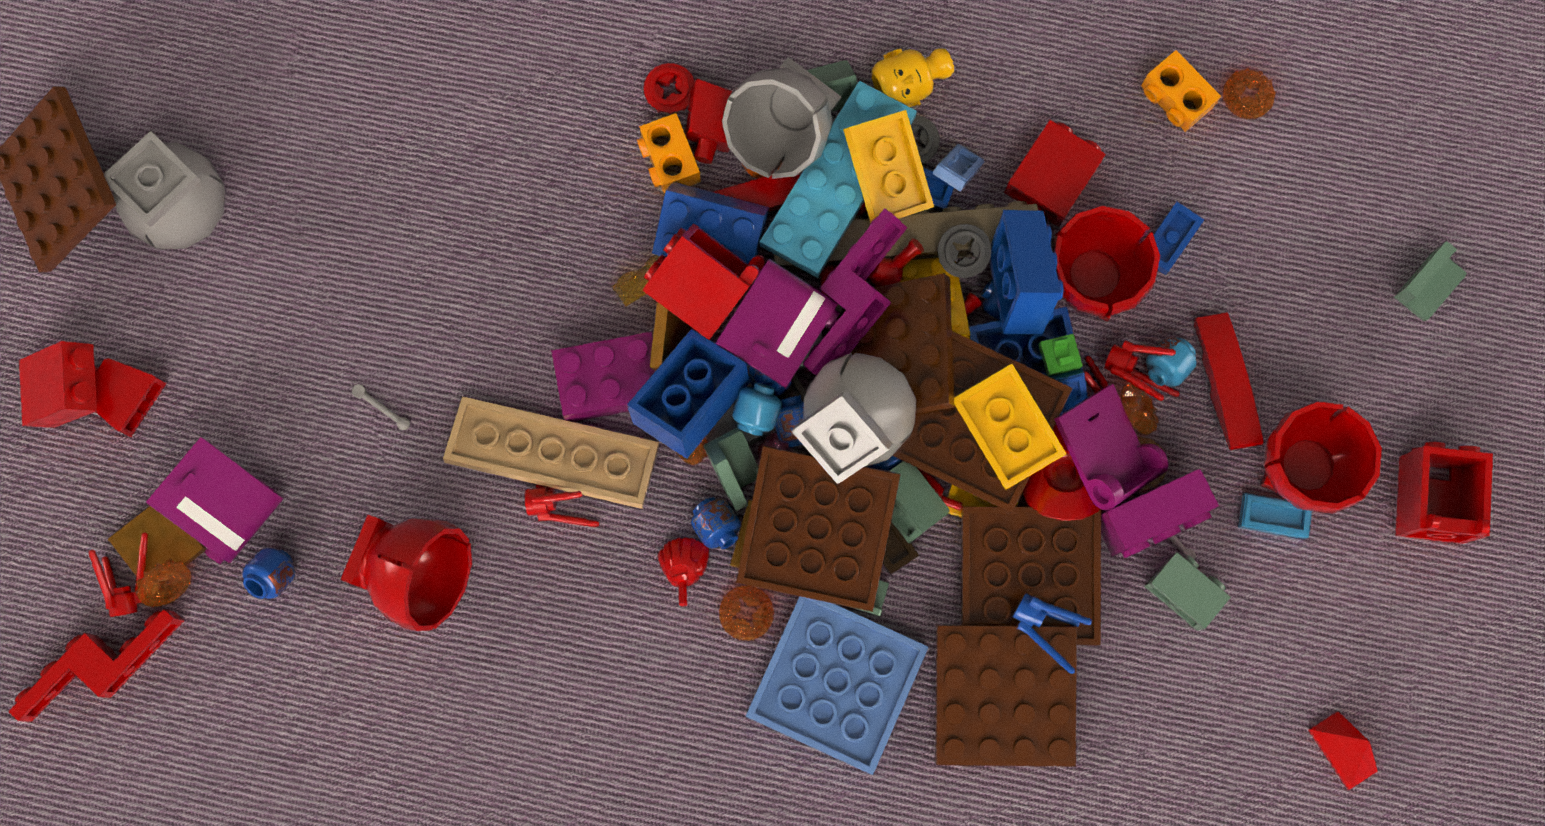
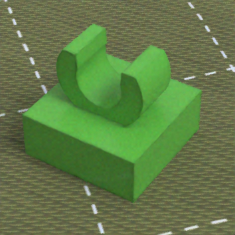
[1038,334,1083,377]

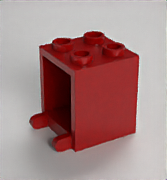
[642,223,765,340]
[1395,442,1493,544]

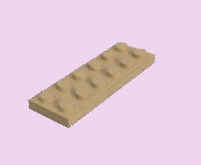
[443,396,659,509]

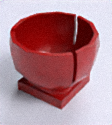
[1051,206,1160,322]
[1260,402,1382,513]
[340,515,472,631]

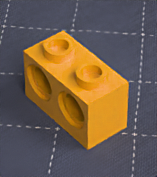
[1141,50,1221,132]
[636,113,701,196]

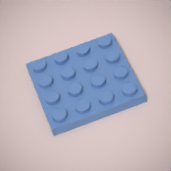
[745,596,929,775]

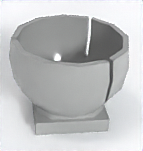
[722,57,841,179]
[104,131,225,249]
[791,353,916,484]

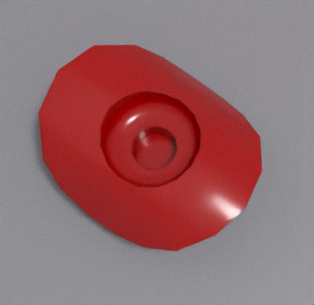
[1023,425,1100,521]

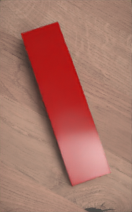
[1194,312,1264,450]

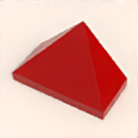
[1308,711,1378,790]

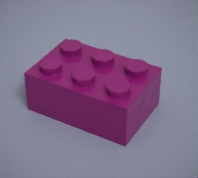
[551,331,655,422]
[1101,469,1219,559]

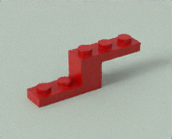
[8,609,184,722]

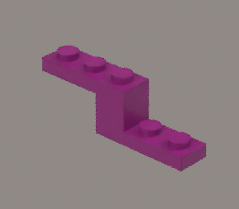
[803,208,907,375]

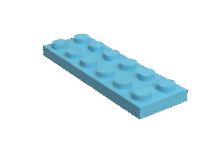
[760,81,917,278]

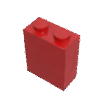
[1004,120,1106,227]
[19,341,97,428]

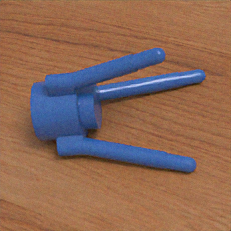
[1013,593,1092,674]

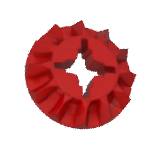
[644,63,695,115]

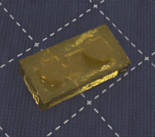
[611,255,660,307]

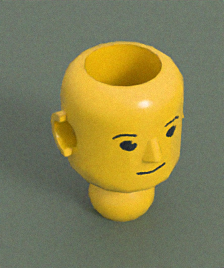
[871,48,954,107]

